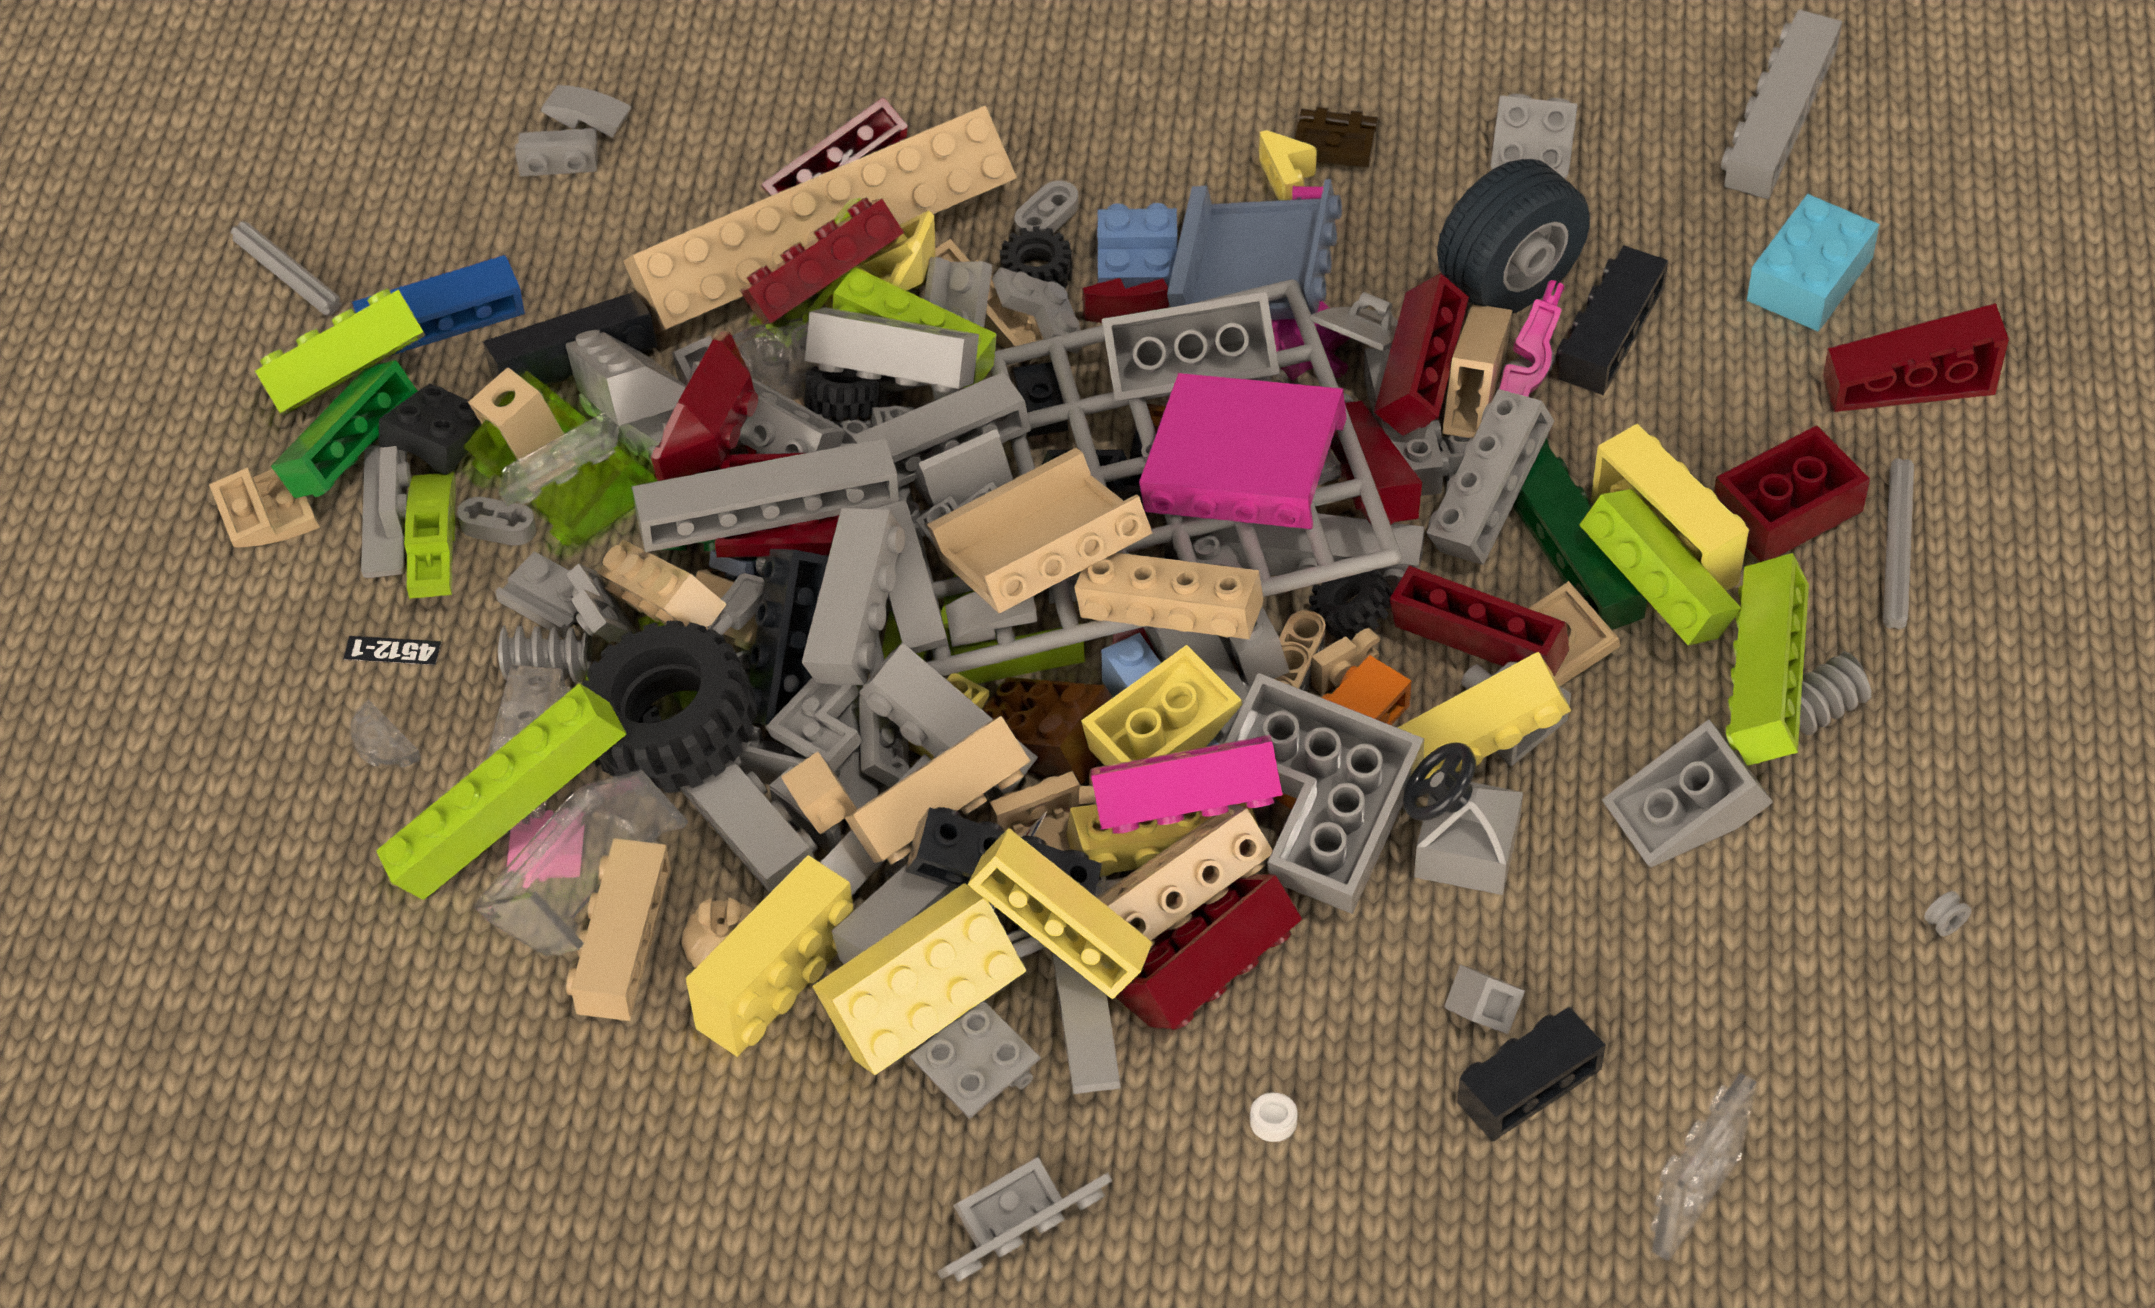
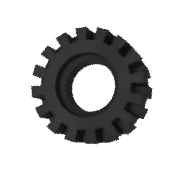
[1000,226,1072,289]
[804,366,880,421]
[1309,569,1393,640]

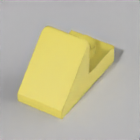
[1259,130,1317,201]

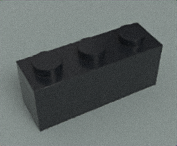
[1457,1007,1606,1142]

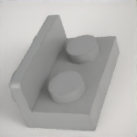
[515,128,598,177]
[924,257,992,327]
[859,695,909,796]

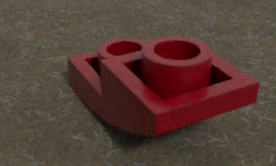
[1082,278,1169,323]

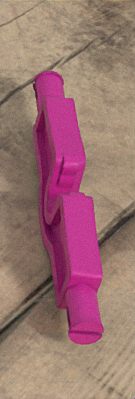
[1499,280,1565,397]

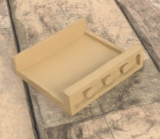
[926,448,1152,613]

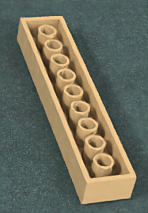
[623,105,1017,334]

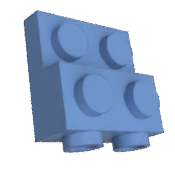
[1098,203,1177,289]

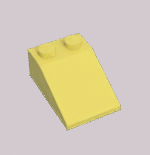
[1081,645,1243,766]

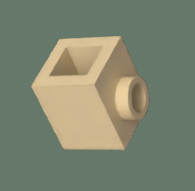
[781,751,857,835]

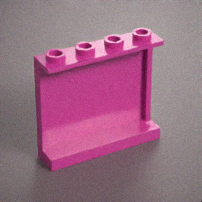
[1139,373,1347,529]

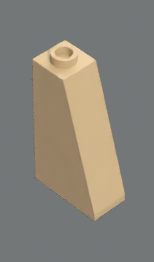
[1442,304,1512,438]

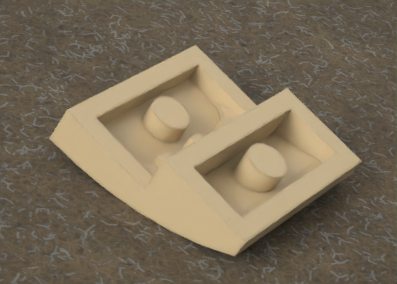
[209,468,320,547]

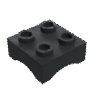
[379,383,492,475]

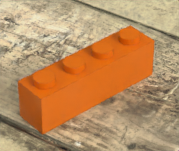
[1273,655,1412,809]

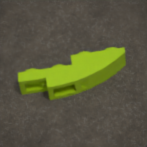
[404,472,456,599]

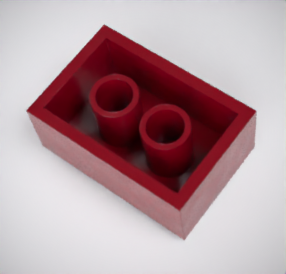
[1714,425,1870,562]

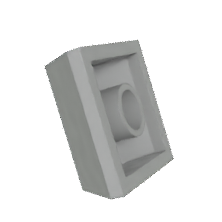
[914,429,1013,508]

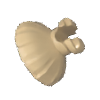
[682,897,754,968]

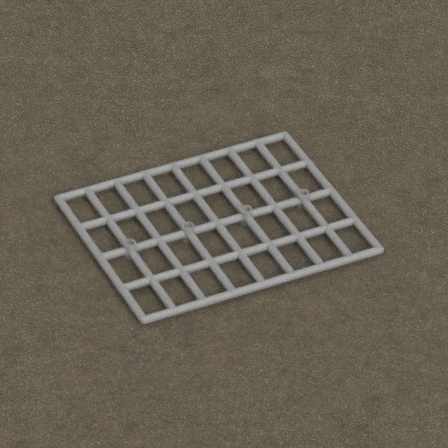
[820,279,1402,677]

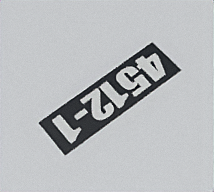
[343,636,441,665]

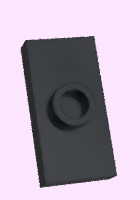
[1013,362,1068,437]

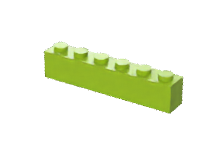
[1726,553,1809,766]
[376,683,627,900]

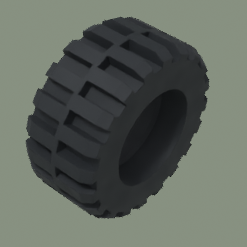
[582,621,757,793]

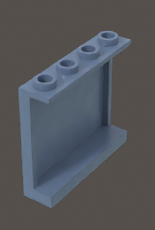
[1167,179,1342,320]

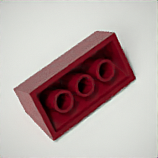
[1115,874,1303,1030]

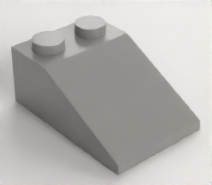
[1601,719,1773,868]

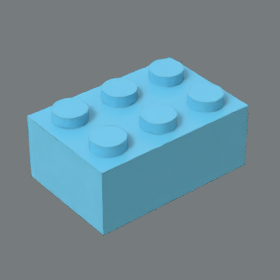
[1747,194,1880,332]

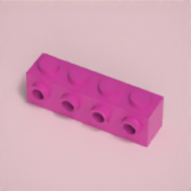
[1091,735,1282,834]

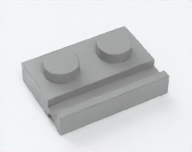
[495,551,579,638]

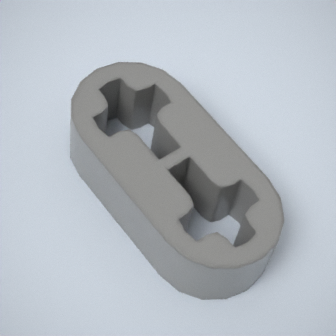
[457,497,536,545]

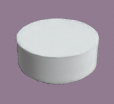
[1250,1092,1297,1142]

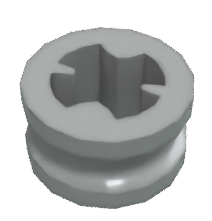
[1924,891,1972,937]

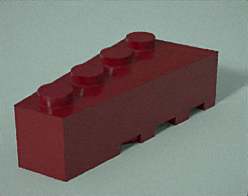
[1823,303,2009,412]

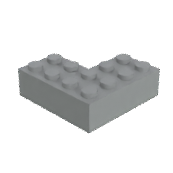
[1225,673,1424,914]

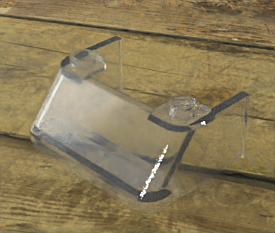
[475,770,689,956]

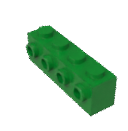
[271,360,418,499]

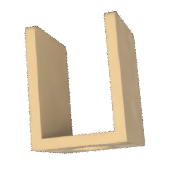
[468,367,564,469]

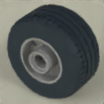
[1437,159,1590,313]

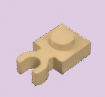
[1311,628,1380,695]

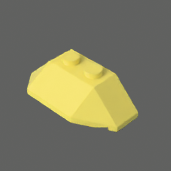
[824,210,935,309]

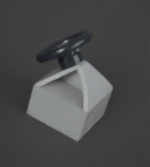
[1403,742,1523,895]

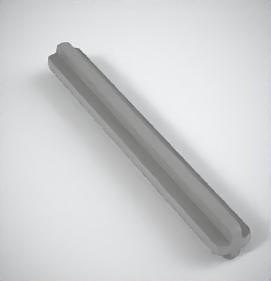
[1883,458,1914,630]

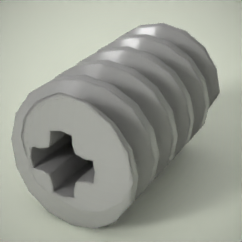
[498,625,593,682]
[1799,651,1871,735]

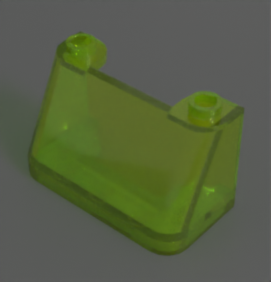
[463,371,658,547]

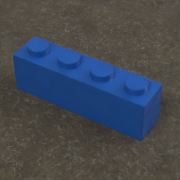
[352,255,525,356]

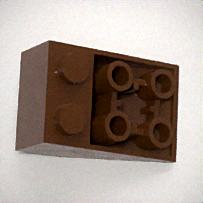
[982,677,1112,785]

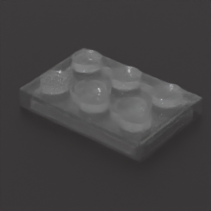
[498,413,619,507]

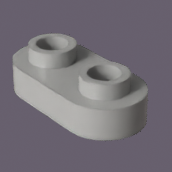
[1014,181,1079,236]

